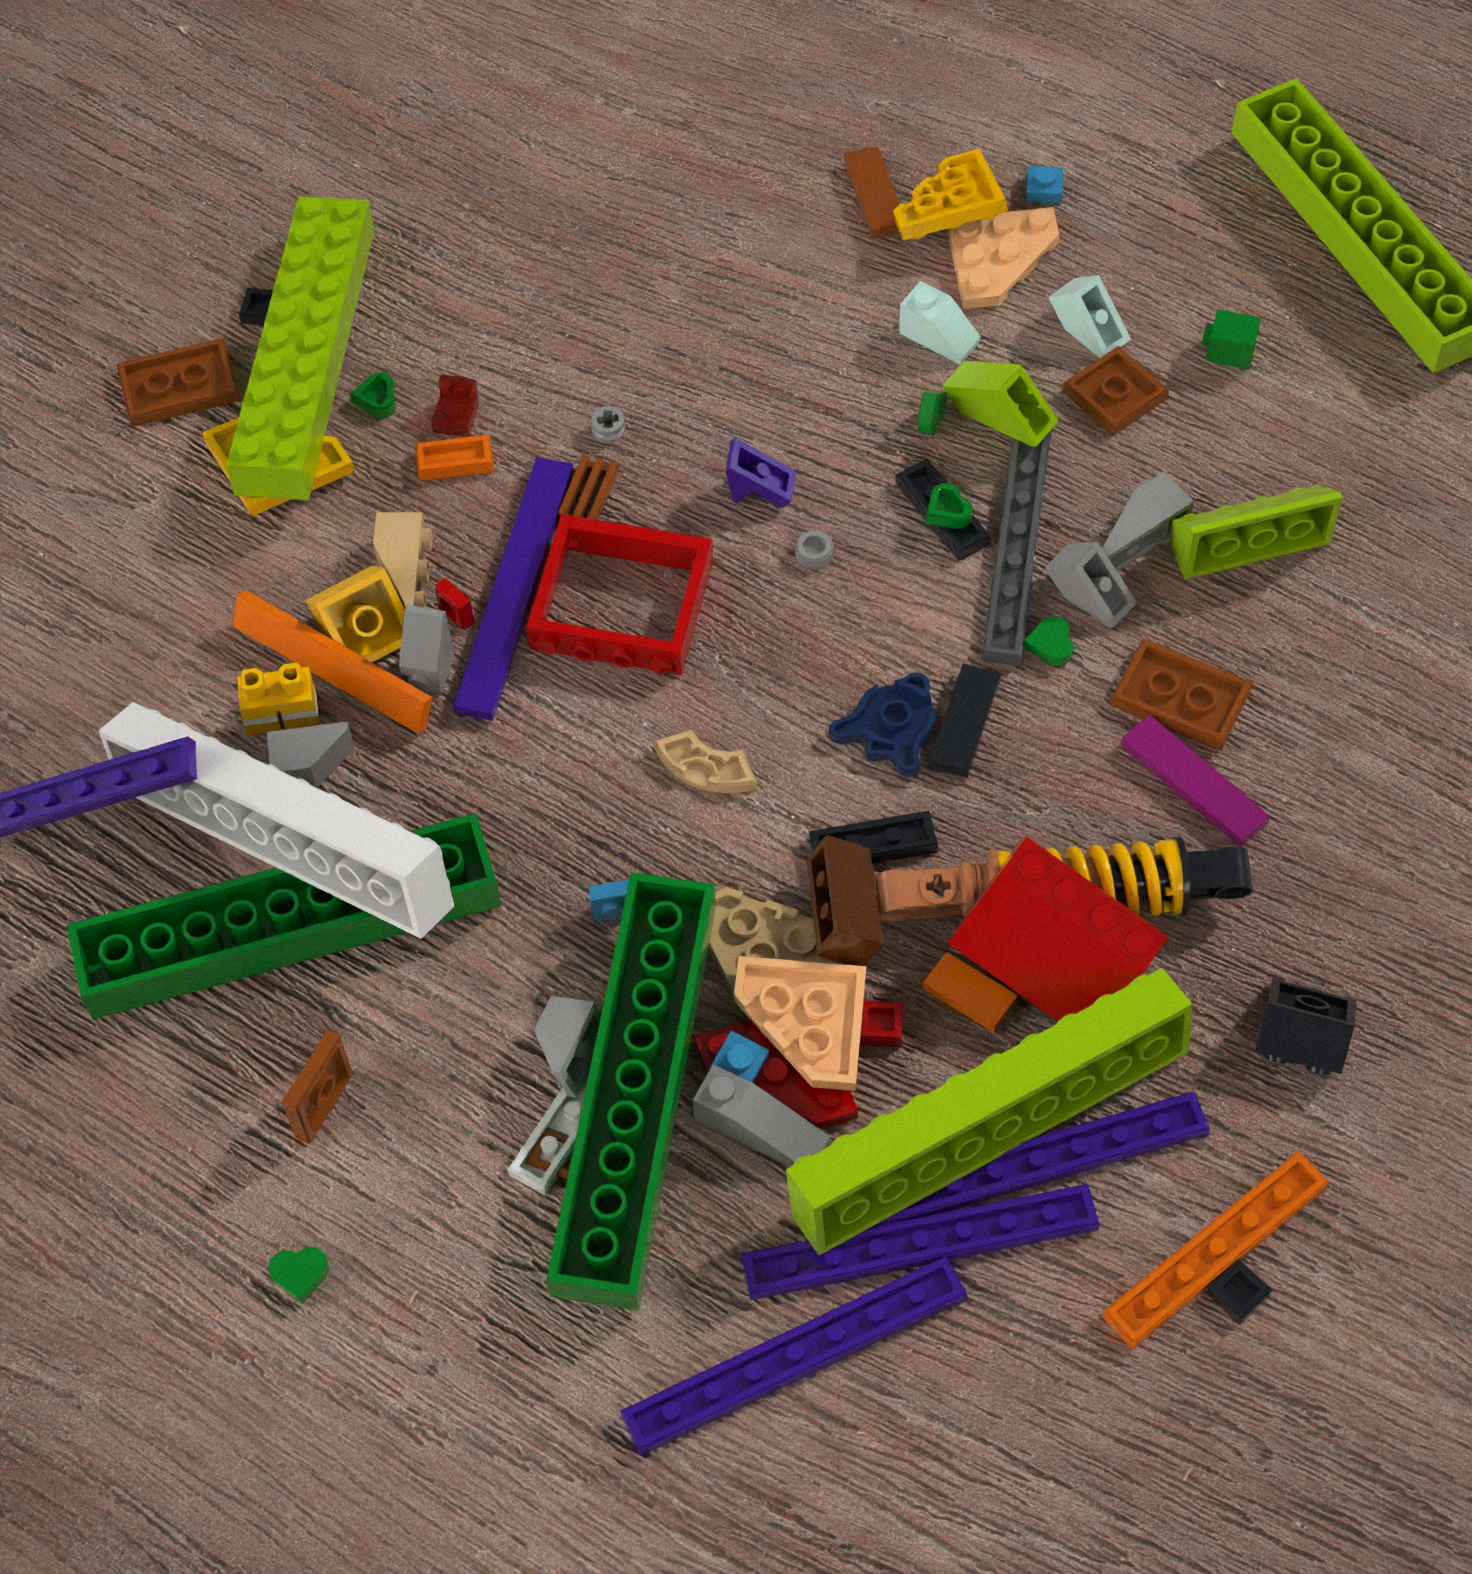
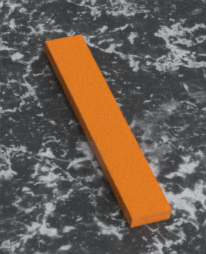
[233,590,432,734]
[1102,1151,1330,1350]

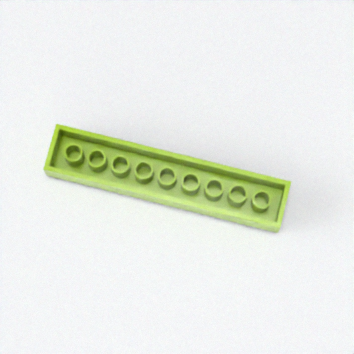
[1231,78,1472,374]
[226,196,375,500]
[786,968,1193,1255]

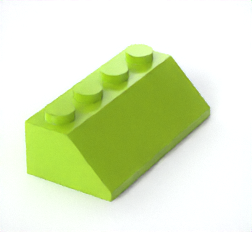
[1169,485,1343,579]

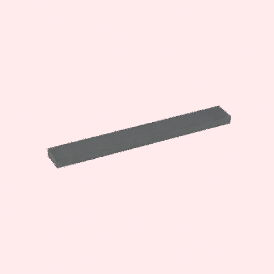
[981,410,1054,666]

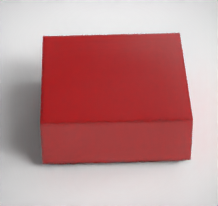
[435,578,475,630]
[860,1000,903,1047]

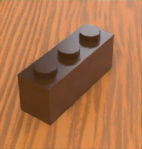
[806,835,884,966]

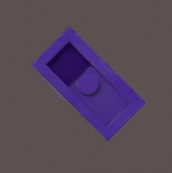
[725,438,796,508]

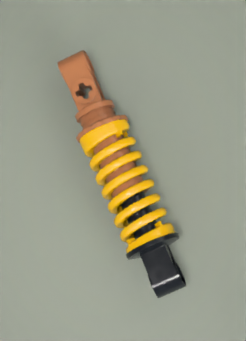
[875,837,1253,922]

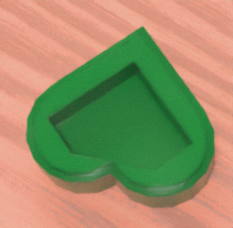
[350,373,396,419]
[917,389,947,436]
[926,483,973,529]
[1024,616,1073,666]
[268,1247,329,1304]

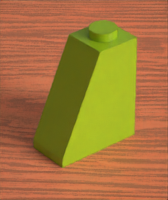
[942,361,1059,447]

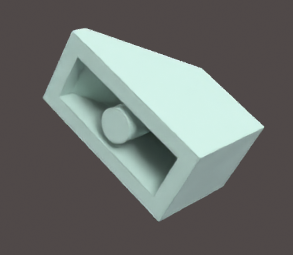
[1048,275,1131,358]
[899,281,981,365]

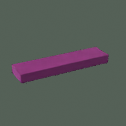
[1121,715,1270,847]

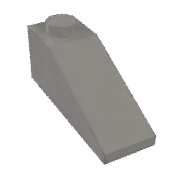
[1102,472,1194,571]
[692,1065,830,1167]

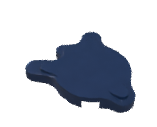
[829,672,936,777]

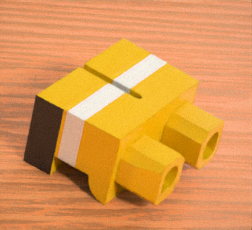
[237,662,321,736]

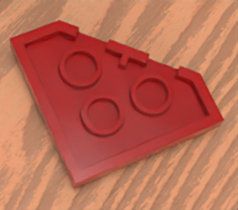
[694,1019,858,1129]

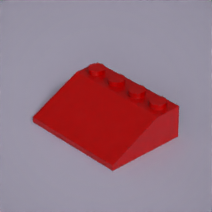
[947,836,1168,1022]

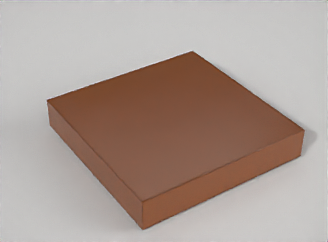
[1062,346,1169,436]
[282,1030,353,1144]

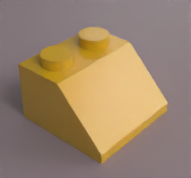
[305,565,405,663]

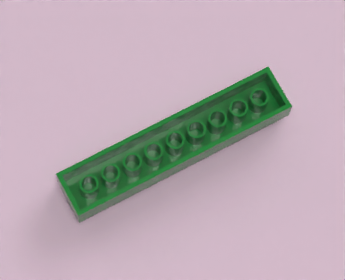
[66,813,502,1020]
[546,872,716,1311]

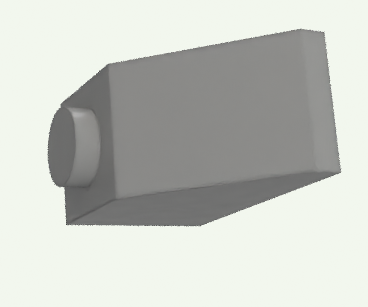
[1045,541,1137,628]
[399,605,454,694]
[267,721,354,788]
[534,995,602,1097]

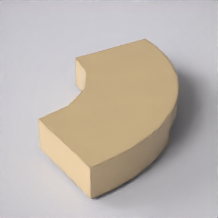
[654,729,757,793]

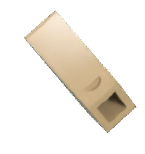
[373,512,433,609]

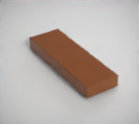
[844,146,900,239]

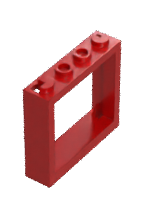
[526,514,713,675]

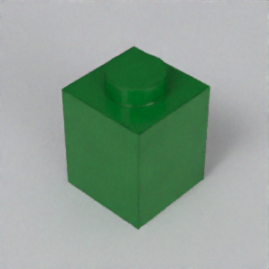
[1202,309,1261,370]

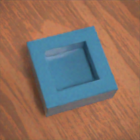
[1026,166,1064,204]
[588,880,629,921]
[710,1031,769,1083]

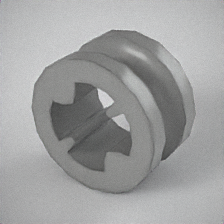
[591,406,625,443]

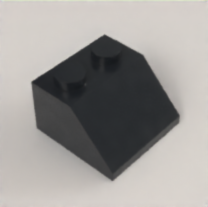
[1255,978,1356,1075]

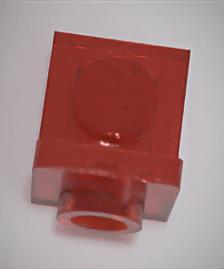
[431,375,480,437]

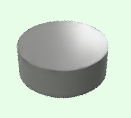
[795,530,834,570]

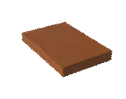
[116,338,241,427]
[1110,639,1254,751]

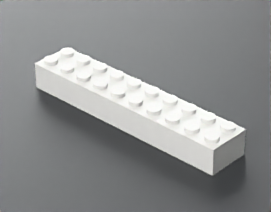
[99,702,455,939]

